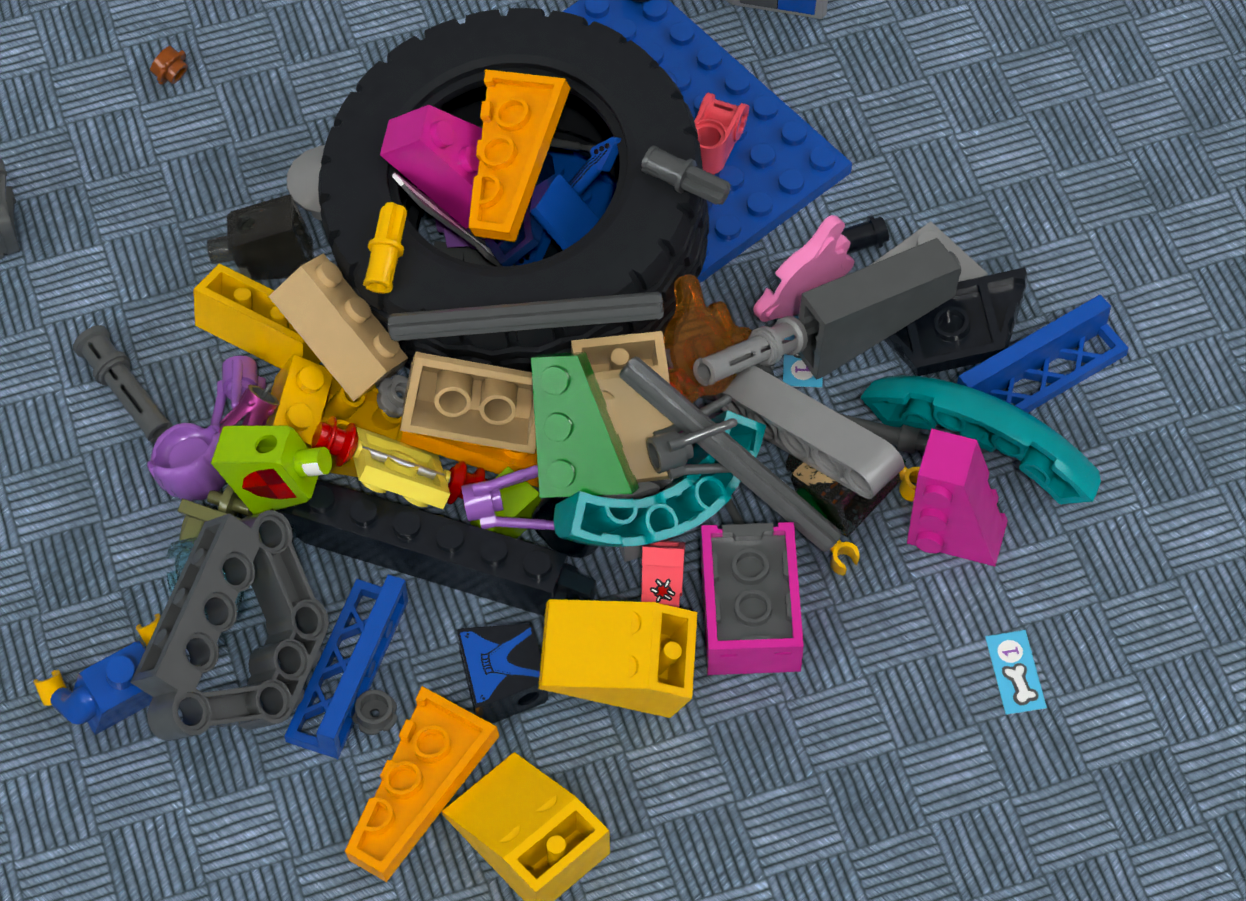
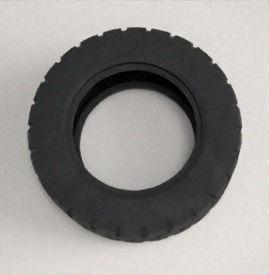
[318,8,709,372]

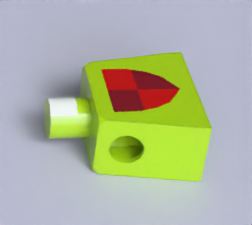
[211,426,332,515]

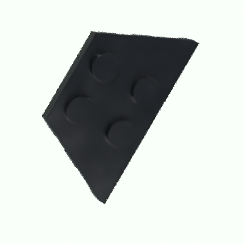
[884,267,1028,376]

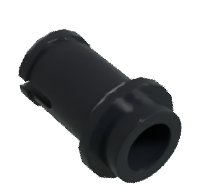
[841,215,889,254]

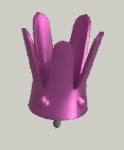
[219,383,279,433]

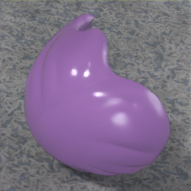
[147,423,226,501]

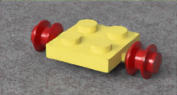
[311,416,488,509]

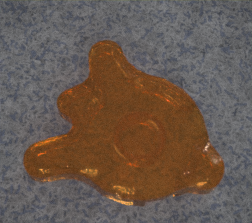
[663,274,752,403]

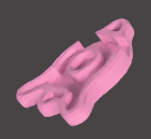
[753,215,855,322]

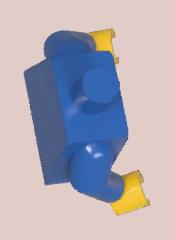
[33,613,161,735]

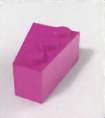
[380,105,482,229]
[907,428,1008,567]

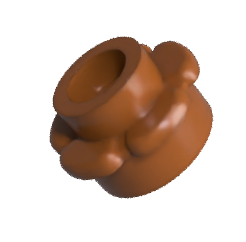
[150,46,188,85]

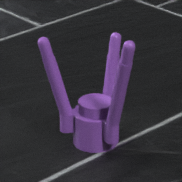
[210,356,266,426]
[461,465,555,530]

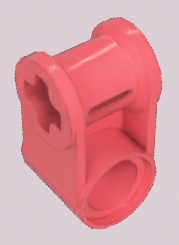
[694,92,749,175]

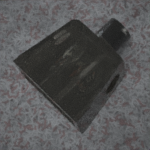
[207,195,314,281]

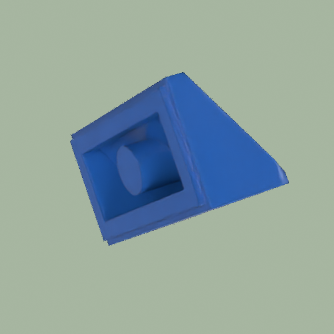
[530,173,600,250]

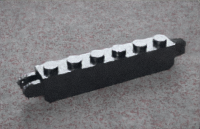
[272,479,597,616]

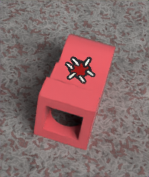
[641,541,685,608]

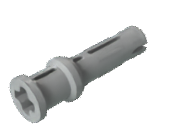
[693,316,808,386]

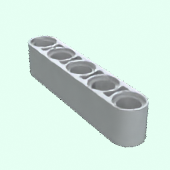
[715,365,905,499]

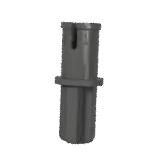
[641,145,731,205]

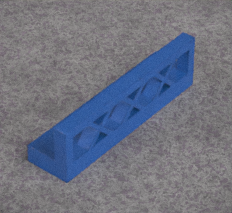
[957,294,1129,413]
[284,574,408,759]

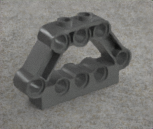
[130,510,329,741]

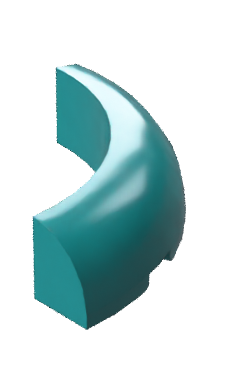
[861,375,1101,504]
[554,410,766,547]

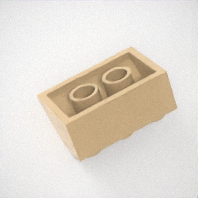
[268,253,408,402]
[400,352,536,454]

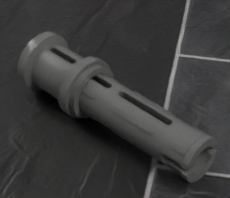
[73,325,173,443]

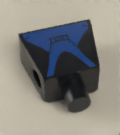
[457,624,549,724]

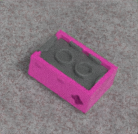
[700,522,804,675]

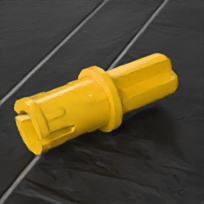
[363,202,407,294]

